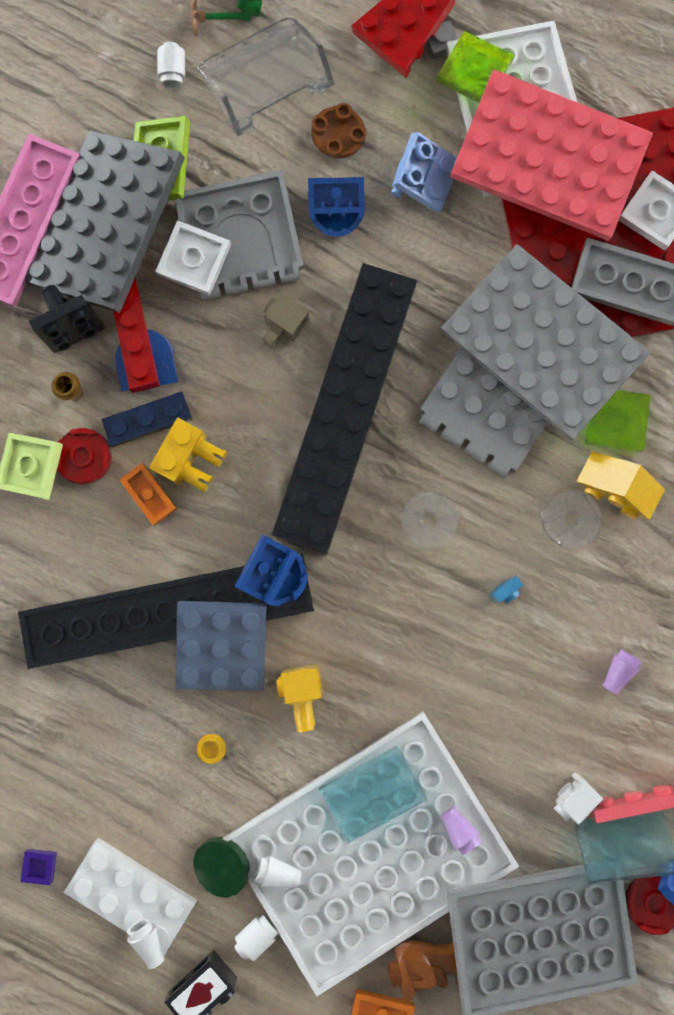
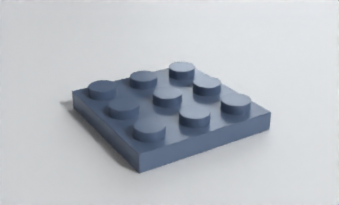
[176,601,267,691]

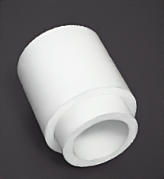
[157,42,185,89]
[234,914,279,961]

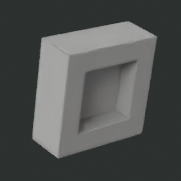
[427,20,458,59]

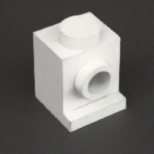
[554,772,603,825]

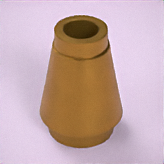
[51,372,83,401]

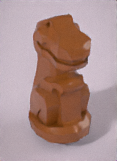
[388,940,459,1002]

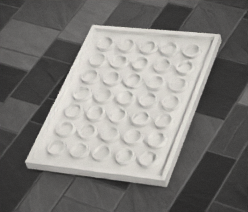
[223,711,519,997]

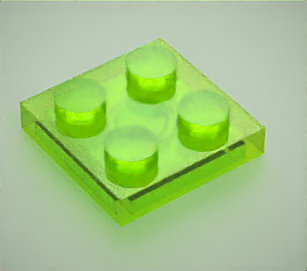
[437,31,514,103]
[585,390,651,452]

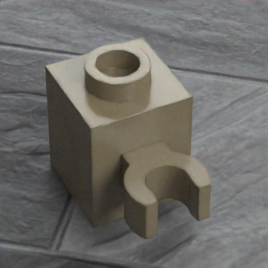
[262,292,309,350]

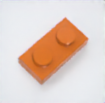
[119,463,177,526]
[350,988,415,1015]

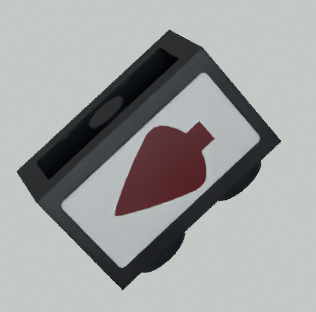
[164,950,237,1015]

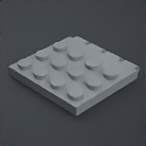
[175,170,304,301]
[419,348,548,478]

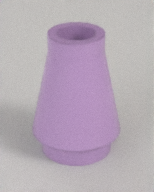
[602,649,642,695]
[440,806,482,855]

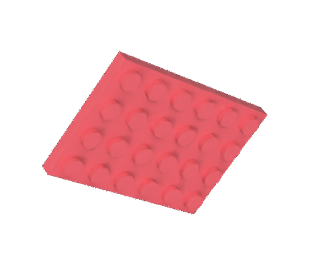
[450,69,653,241]

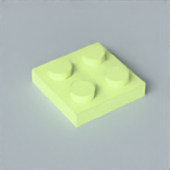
[0,433,63,500]

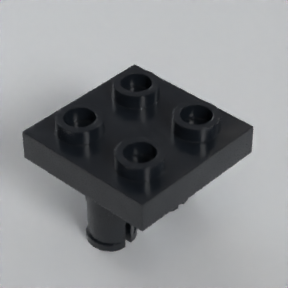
[29,285,104,353]

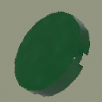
[193,837,250,898]

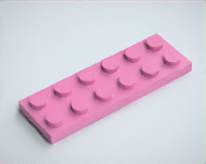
[0,134,81,308]

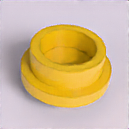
[197,734,226,764]

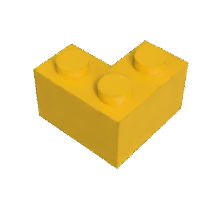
[577,451,665,520]

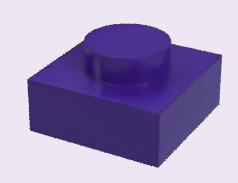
[20,849,57,885]

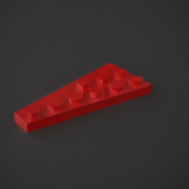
[351,0,455,78]

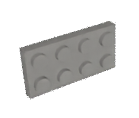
[571,238,674,326]

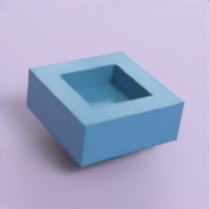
[489,576,524,604]

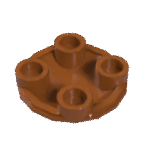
[311,103,366,159]

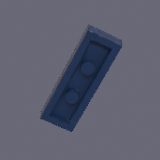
[101,391,193,447]

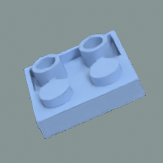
[391,132,457,212]

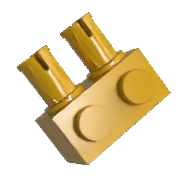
[149,417,227,493]
[276,664,323,732]

